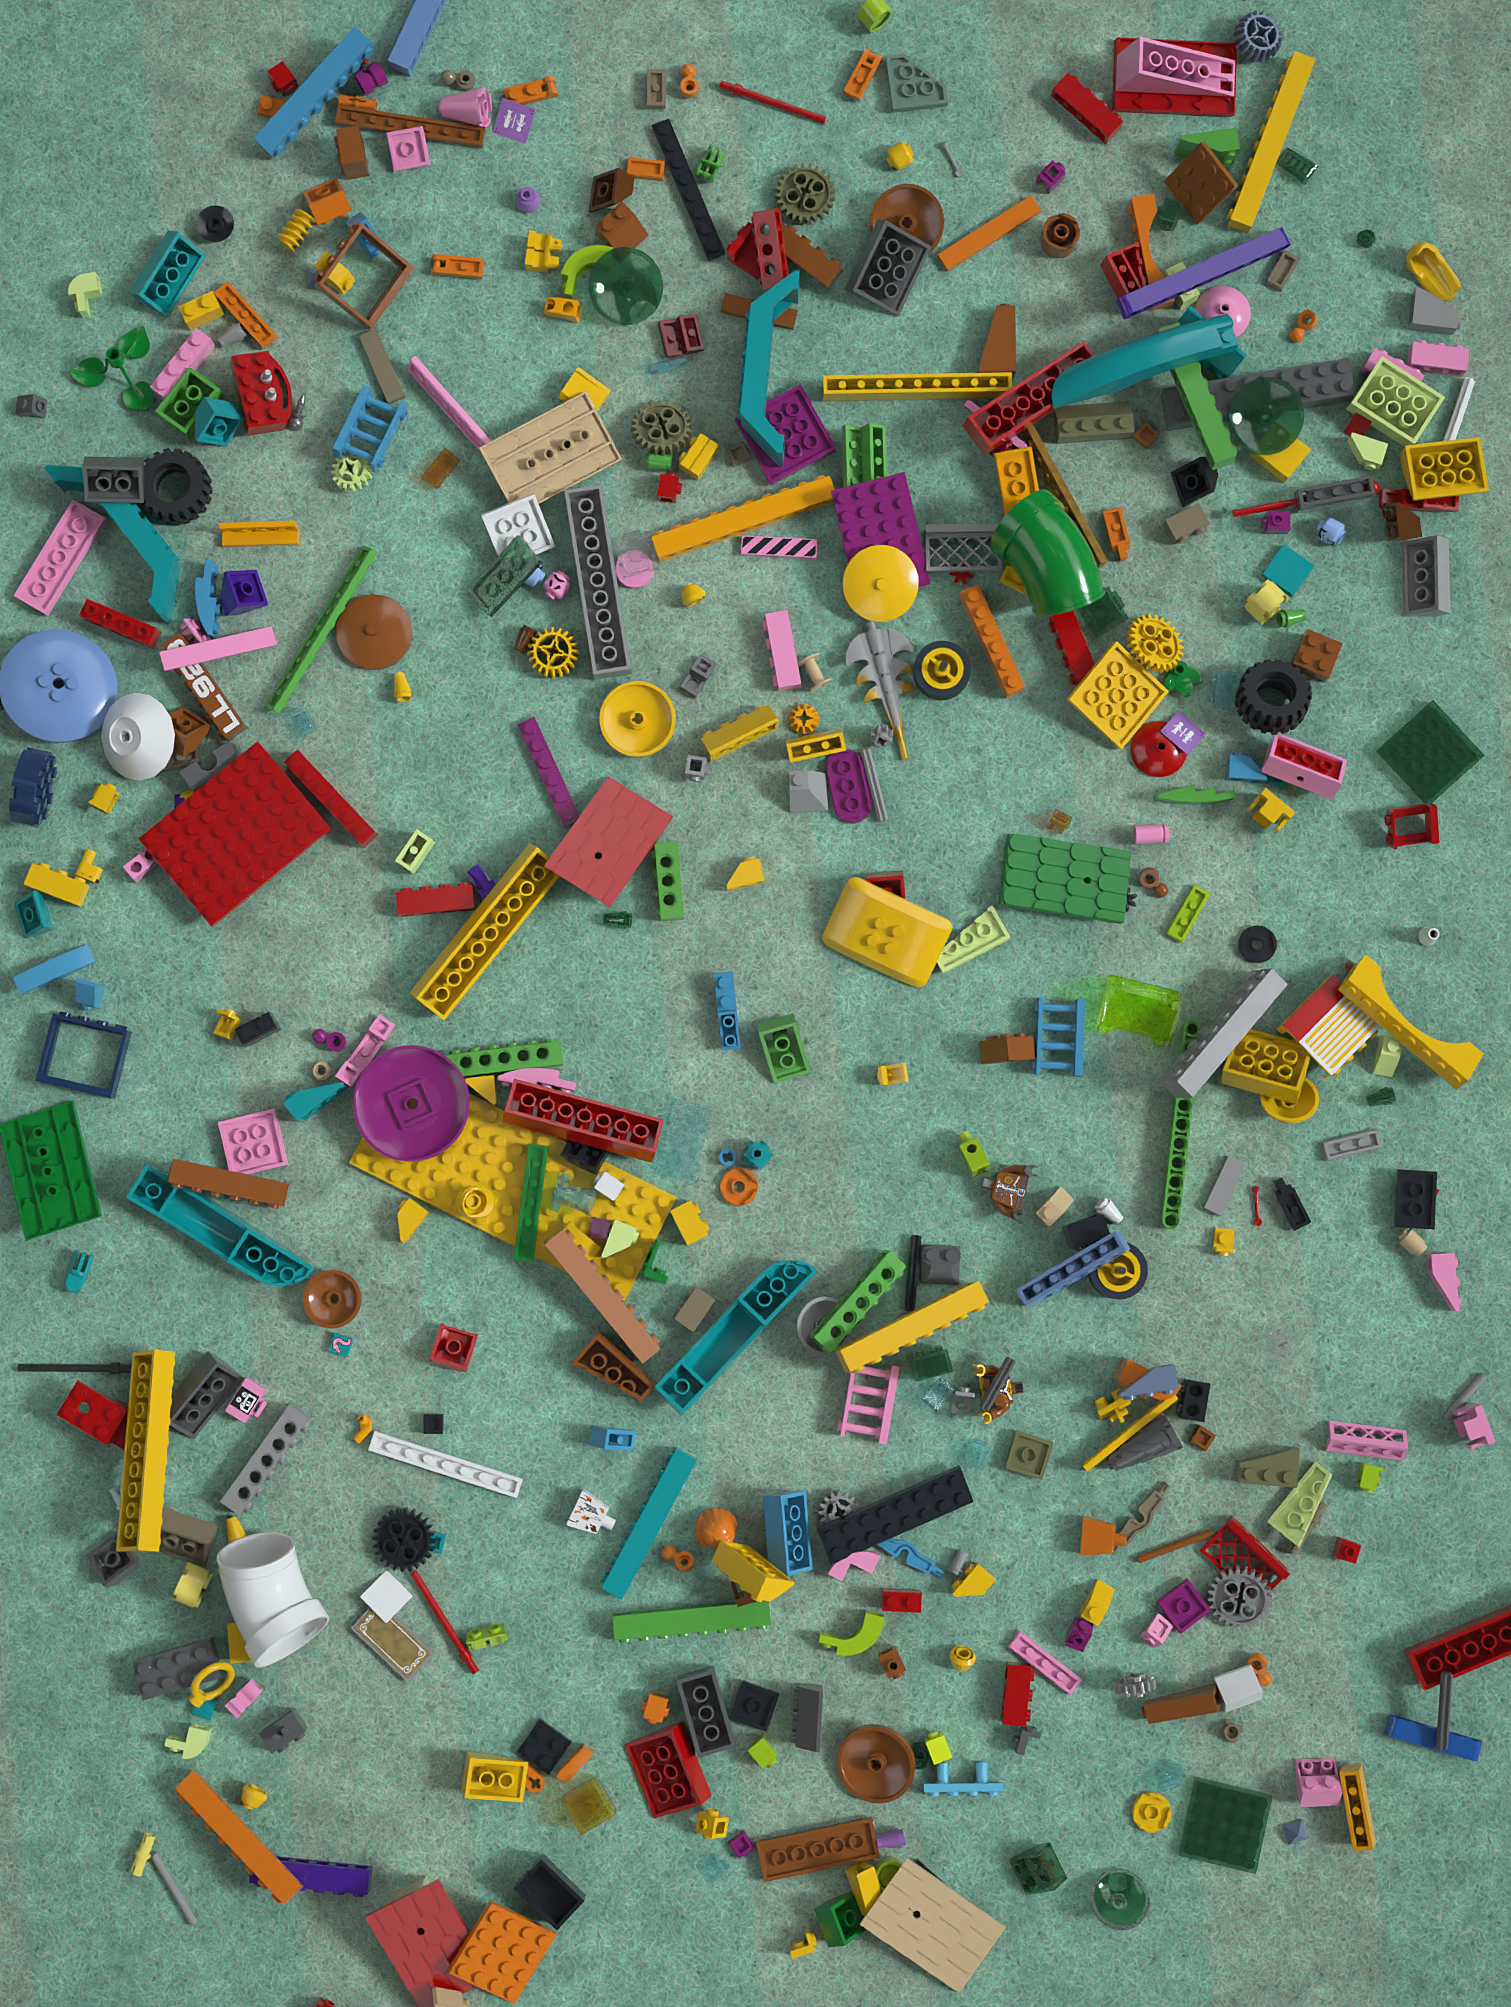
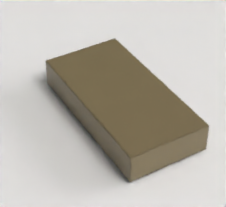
[1265,250,1300,292]

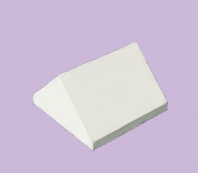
[1214,1664,1263,1713]

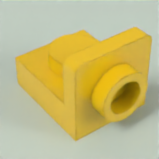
[1212,1228,1235,1256]
[790,1928,817,1959]

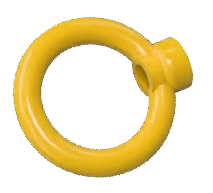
[188,1662,235,1708]

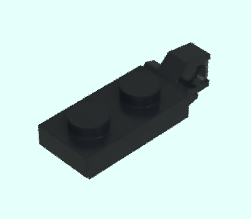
[1273,1177,1311,1231]

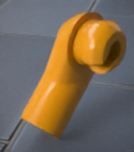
[353,1414,372,1444]

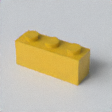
[785,728,846,763]
[24,862,90,907]

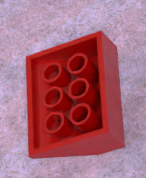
[624,1722,712,1819]

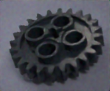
[372,1507,436,1572]

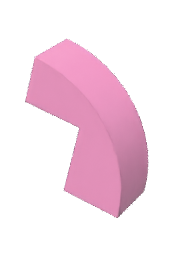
[827,1550,880,1581]

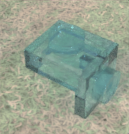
[921,1378,955,1412]

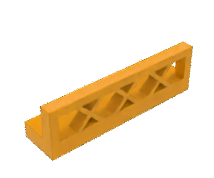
[219,521,299,547]

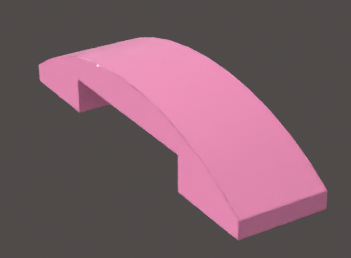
[335,1014,395,1087]

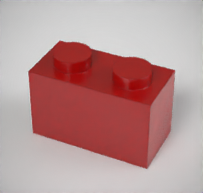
[881,1588,922,1613]

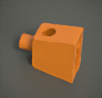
[1080,1516,1127,1555]

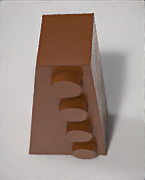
[571,1331,657,1401]

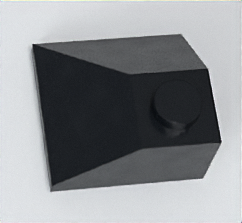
[1170,456,1218,507]

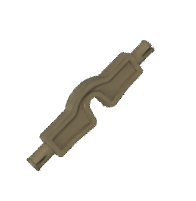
[1113,1482,1171,1554]

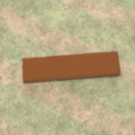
[721,293,798,330]

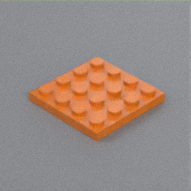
[447,1900,557,2004]

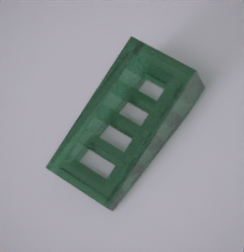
[1276,147,1319,185]

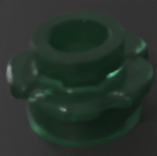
[1357,229,1375,248]

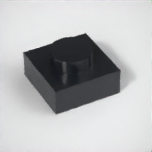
[423,1414,444,1434]

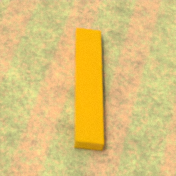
[1081,1395,1178,1472]

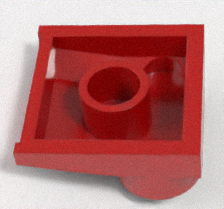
[429,1323,478,1372]

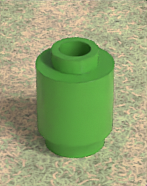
[645,450,673,471]

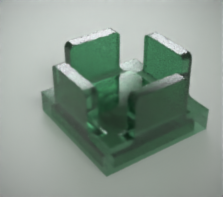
[1077,586,1129,638]

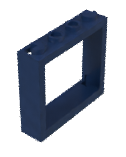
[35,1011,132,1099]

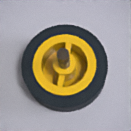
[913,641,971,700]
[1088,1242,1148,1300]

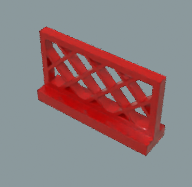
[1199,1515,1290,1593]

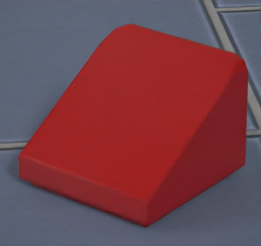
[1344,413,1372,436]

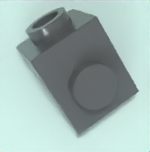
[15,394,47,418]
[1012,1725,1041,1756]

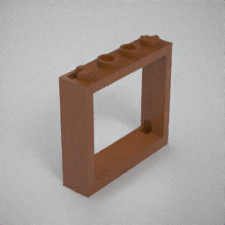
[314,223,415,329]

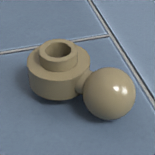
[441,70,475,92]

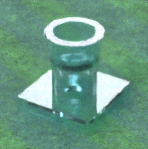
[548,1171,597,1215]

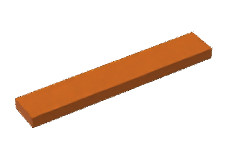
[937,195,1041,272]

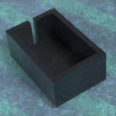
[514,1854,586,1930]

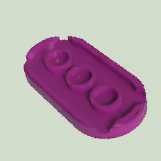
[826,749,872,824]

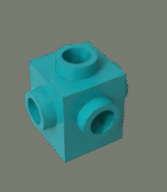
[743,1140,774,1170]

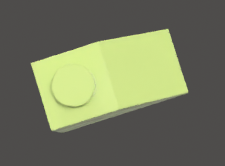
[1347,432,1388,471]
[1373,1035,1402,1078]
[601,1220,639,1258]

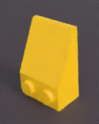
[461,1752,528,1802]

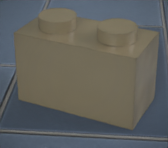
[1162,503,1209,544]
[674,1287,716,1332]

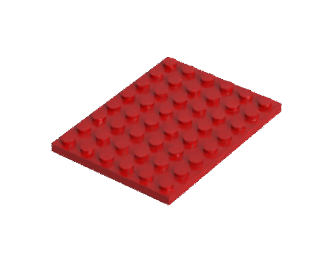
[138,741,332,927]

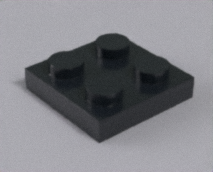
[730,1680,780,1732]
[517,1718,572,1775]

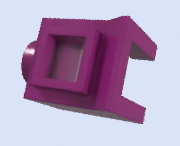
[1036,160,1066,194]

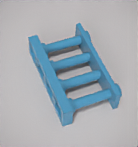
[332,385,408,473]
[1031,997,1085,1077]

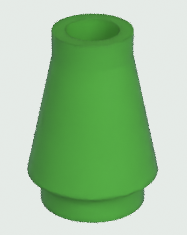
[1276,609,1306,628]

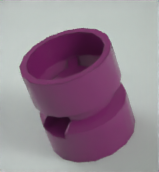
[353,61,389,96]

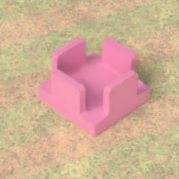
[1452,1402,1496,1449]

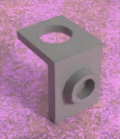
[951,1387,975,1415]

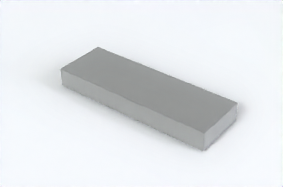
[1321,1129,1382,1161]
[1203,1156,1246,1216]

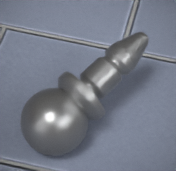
[288,395,305,431]

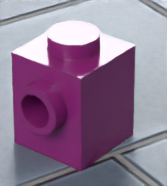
[1261,511,1291,534]

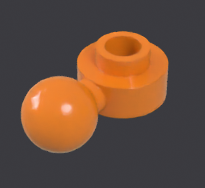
[680,63,699,98]
[1289,310,1318,343]
[661,1545,694,1573]
[1247,1653,1272,1687]

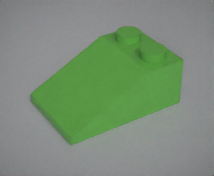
[1175,128,1240,168]
[757,1013,811,1083]

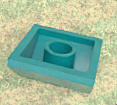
[14,891,54,939]

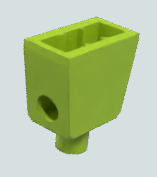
[958,1131,990,1178]

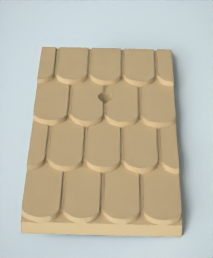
[479,391,623,504]
[860,1858,1006,1993]

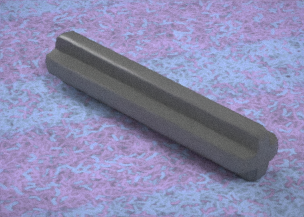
[980,1357,1016,1411]

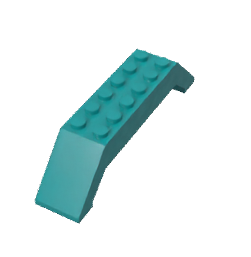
[737,271,800,466]
[44,465,181,624]

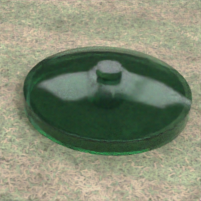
[588,247,663,325]
[1228,377,1304,455]

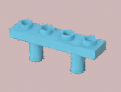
[922,1762,1003,1796]

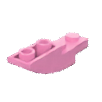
[497,1068,577,1094]

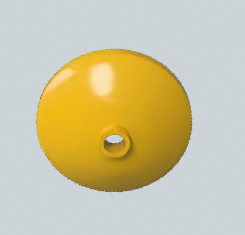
[1260,1077,1319,1124]

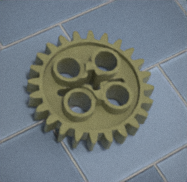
[775,163,836,225]
[631,400,692,456]

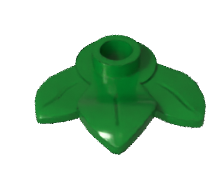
[1164,661,1202,697]

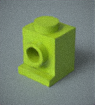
[1356,1462,1384,1494]

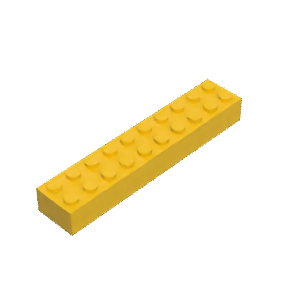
[409,843,560,1020]
[116,1349,175,1553]

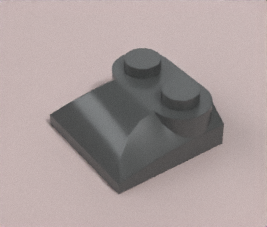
[920,1245,961,1285]
[87,1532,139,1588]

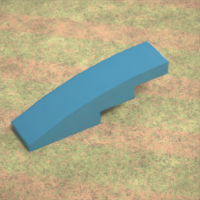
[13,945,96,995]

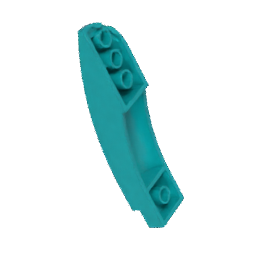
[126,1163,315,1287]

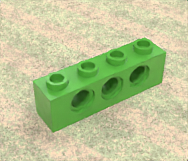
[651,842,684,921]

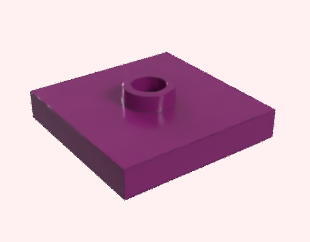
[1156,1578,1211,1634]

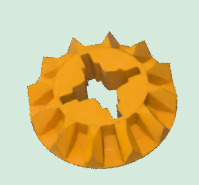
[789,703,819,734]

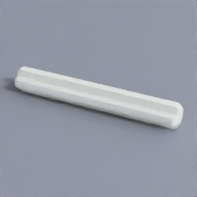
[1443,377,1475,441]

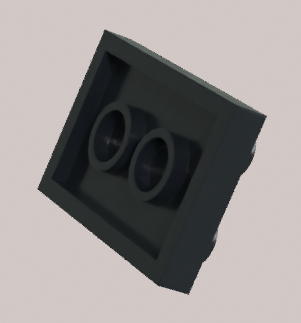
[1394,1169,1437,1230]

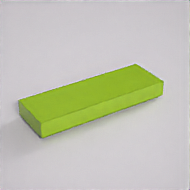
[1165,884,1211,943]

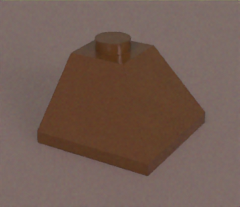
[588,168,635,213]

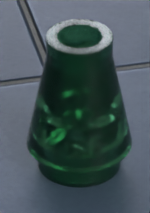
[603,911,632,930]
[1366,1086,1396,1107]

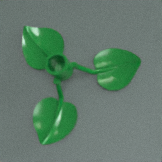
[70,326,154,411]

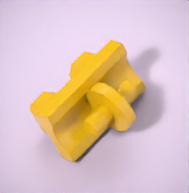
[1095,1388,1131,1423]

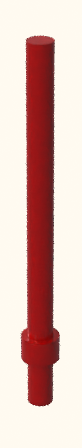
[719,80,826,124]
[410,1570,479,1674]

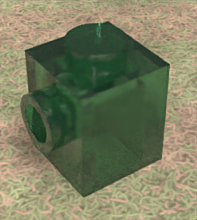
[1155,198,1183,231]

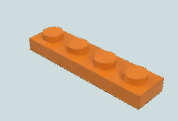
[213,281,278,349]

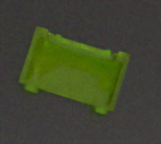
[1095,975,1183,1047]

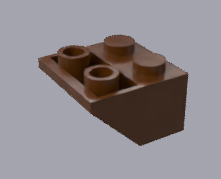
[1382,502,1422,541]

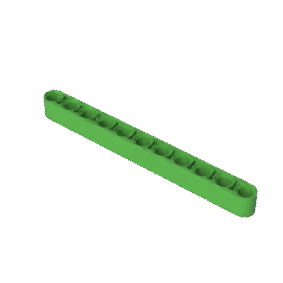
[1159,1020,1201,1229]

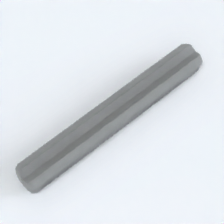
[860,748,888,822]

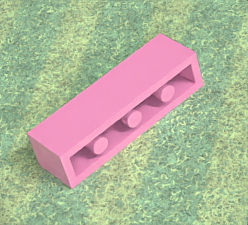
[150,328,215,400]
[762,610,801,691]

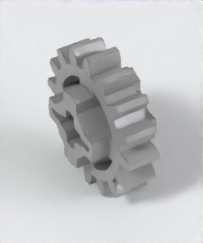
[818,1490,859,1524]
[1113,1673,1157,1698]

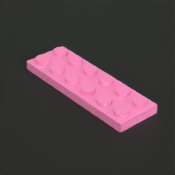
[14,500,107,616]

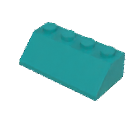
[129,230,206,318]
[1177,306,1247,380]

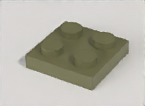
[1005,1430,1054,1480]

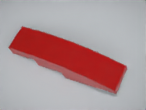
[1379,488,1459,512]

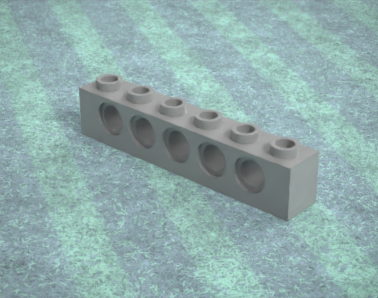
[220,1403,311,1515]

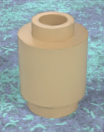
[1398,1228,1427,1257]

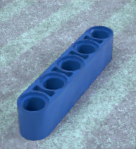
[1384,1714,1482,1762]

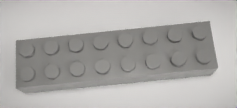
[1160,968,1288,1098]

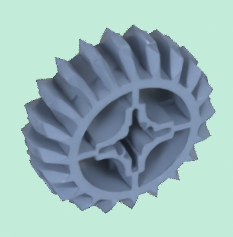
[1233,10,1283,63]

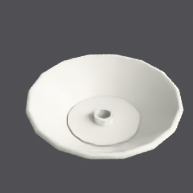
[101,693,175,781]

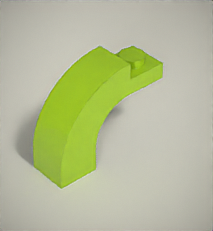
[561,245,614,300]
[818,1610,885,1656]

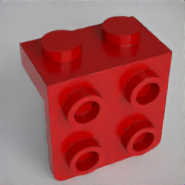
[726,221,772,279]

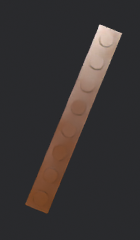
[335,104,486,148]

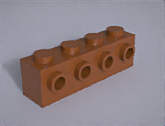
[782,223,843,289]

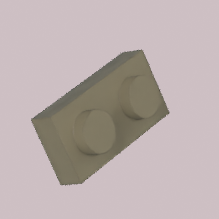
[647,69,666,109]

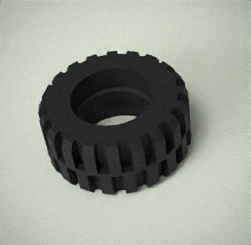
[141,448,213,526]
[1235,659,1312,735]

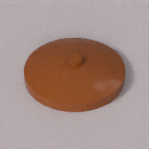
[869,184,945,255]
[336,594,412,670]
[837,1724,916,1804]

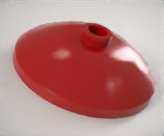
[1130,721,1187,778]

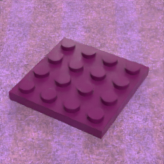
[734,384,836,486]

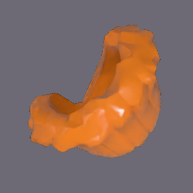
[694,1507,738,1549]

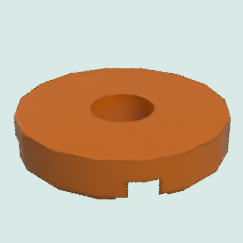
[720,1168,758,1206]

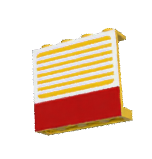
[1277,974,1380,1079]

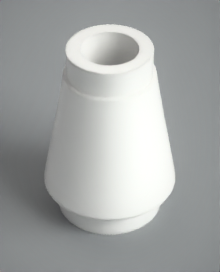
[1418,927,1440,946]
[1095,1197,1123,1225]

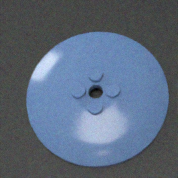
[0,629,117,743]

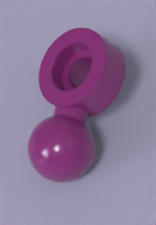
[312,1029,347,1052]

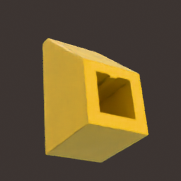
[951,1562,996,1597]

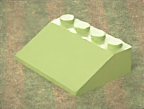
[1346,356,1445,446]

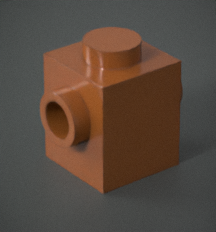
[878,1645,906,1679]

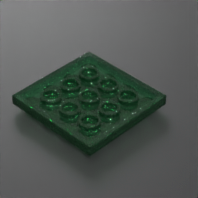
[1376,700,1485,804]
[1178,1776,1273,1874]

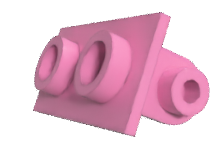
[180,618,212,645]

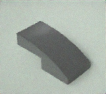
[679,654,716,699]

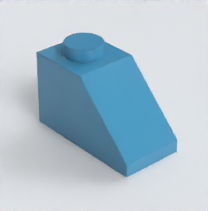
[345,212,381,259]
[1225,752,1267,783]
[76,978,105,1011]
[589,1425,636,1451]

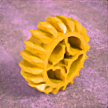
[527,627,579,679]

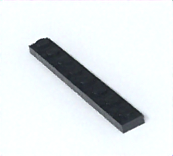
[652,118,725,261]

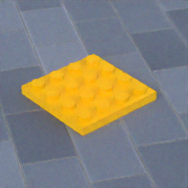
[1066,641,1169,749]

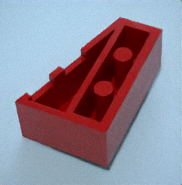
[1100,242,1146,299]

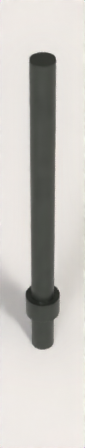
[18,1362,132,1374]

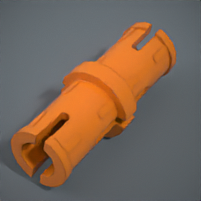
[338,94,378,110]

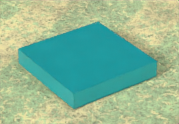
[1261,544,1315,597]

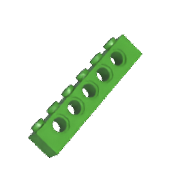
[445,1038,564,1077]
[809,1250,906,1353]

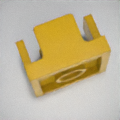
[1246,788,1296,834]

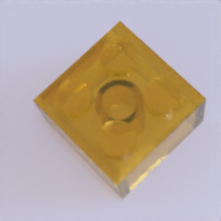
[562,1775,617,1835]

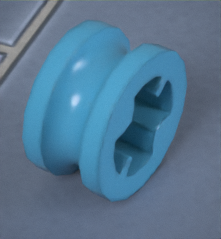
[719,1149,736,1166]

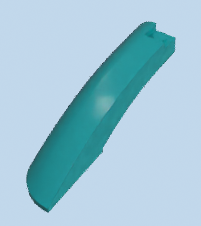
[1051,314,1239,409]
[654,1260,818,1416]

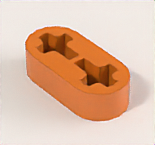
[525,1764,545,1793]

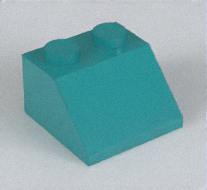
[195,397,244,446]

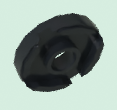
[1238,925,1277,963]

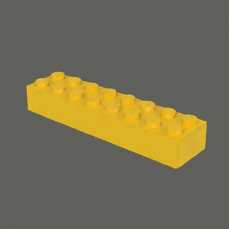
[835,1281,989,1373]

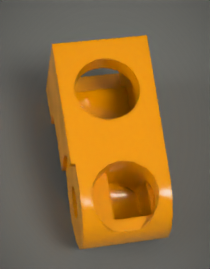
[544,297,582,324]

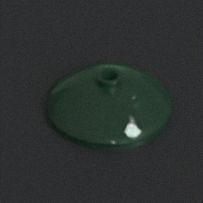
[1090,1869,1150,1931]

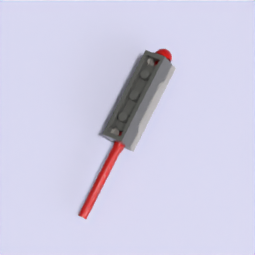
[1232,475,1380,518]

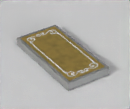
[351,1607,435,1682]

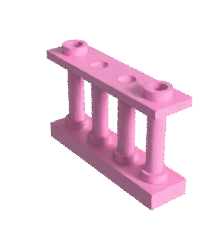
[837,1365,900,1445]

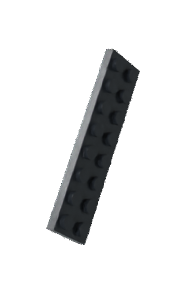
[816,1465,974,1565]

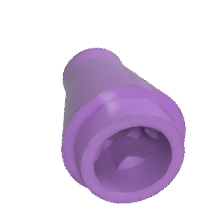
[876,1828,906,1848]

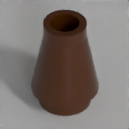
[513,625,537,654]

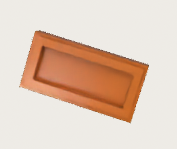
[626,157,665,181]

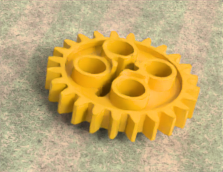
[1126,614,1184,673]

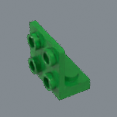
[641,1239,669,1284]

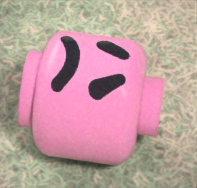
[543,571,571,600]

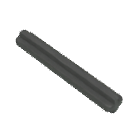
[1436,1672,1453,1750]

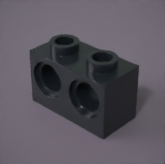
[1176,1378,1211,1422]

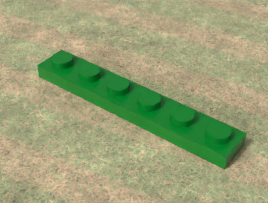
[514,1144,549,1262]

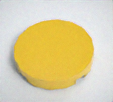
[1132,1791,1172,1833]

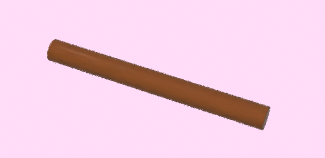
[1137,1529,1212,1563]

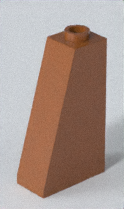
[977,303,1016,377]
[1142,1683,1221,1724]

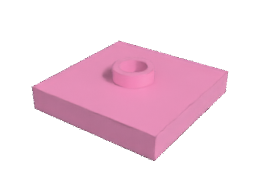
[386,126,431,172]

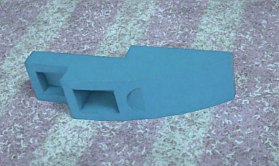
[195,559,222,639]
[714,971,741,1051]

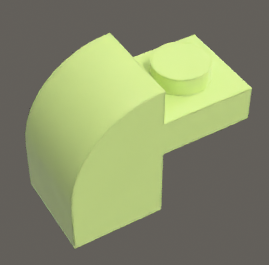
[68,272,102,318]
[165,1723,212,1759]

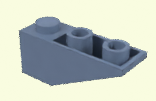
[1117,1364,1179,1400]

